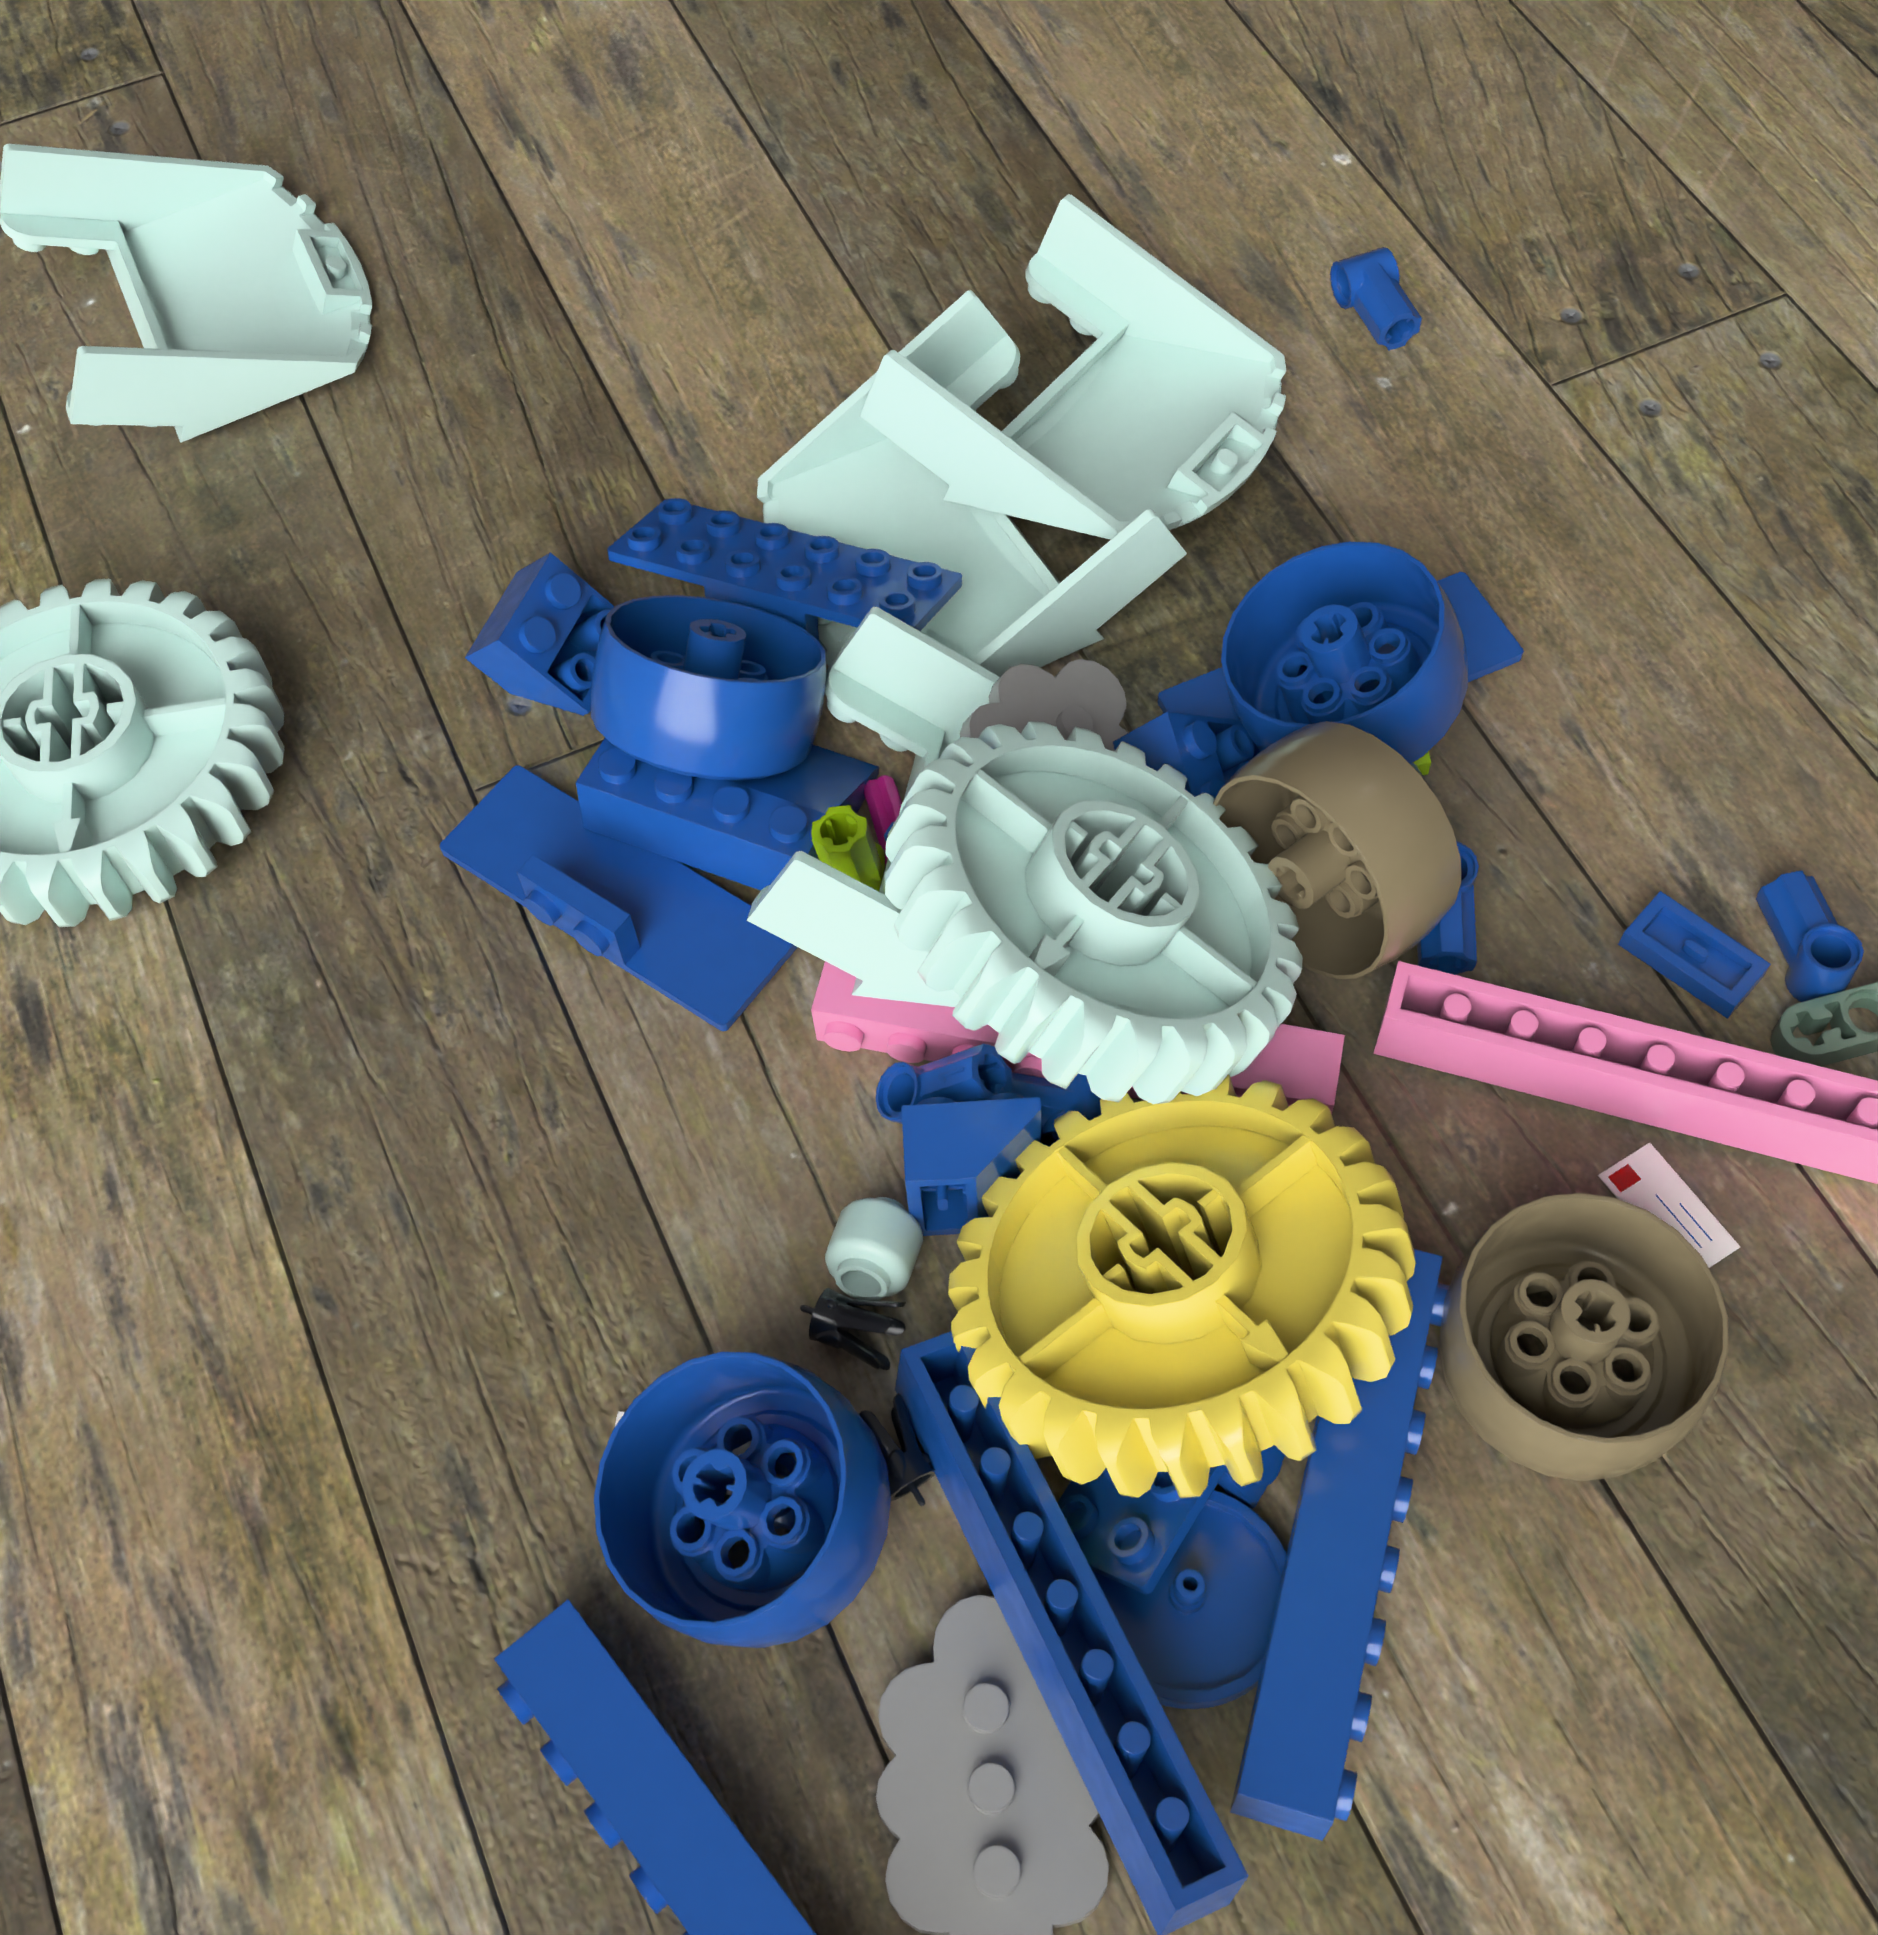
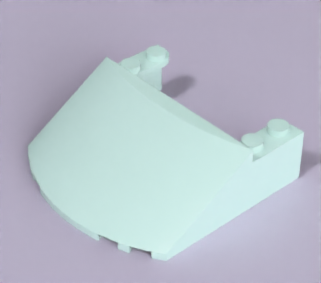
[0,144,372,443]
[860,194,1286,540]
[757,290,1187,677]
[747,607,1000,1007]

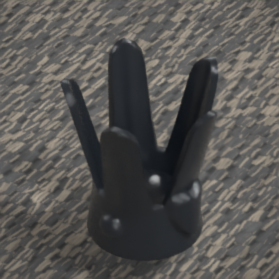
[800,1288,906,1370]
[859,1393,935,1506]

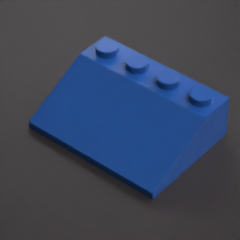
[576,738,879,890]

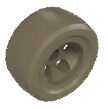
[1213,721,1461,979]
[1439,1193,1728,1481]

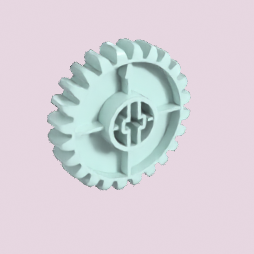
[0,579,284,927]
[884,721,1303,1104]

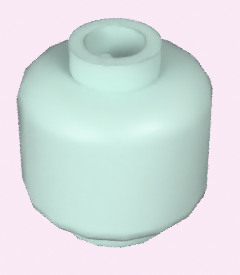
[825,1197,923,1300]

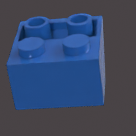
[465,552,615,716]
[1113,712,1254,798]
[901,1093,1041,1236]

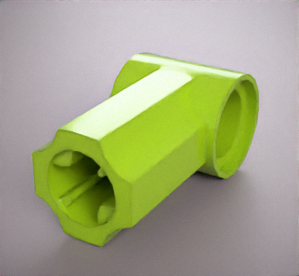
[811,805,885,892]

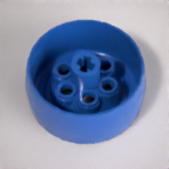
[1221,541,1468,764]
[591,595,826,781]
[594,1352,891,1648]

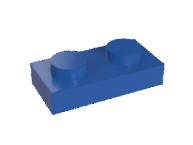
[1618,891,1771,1019]

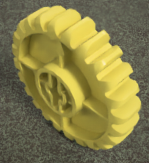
[948,1074,1416,1498]

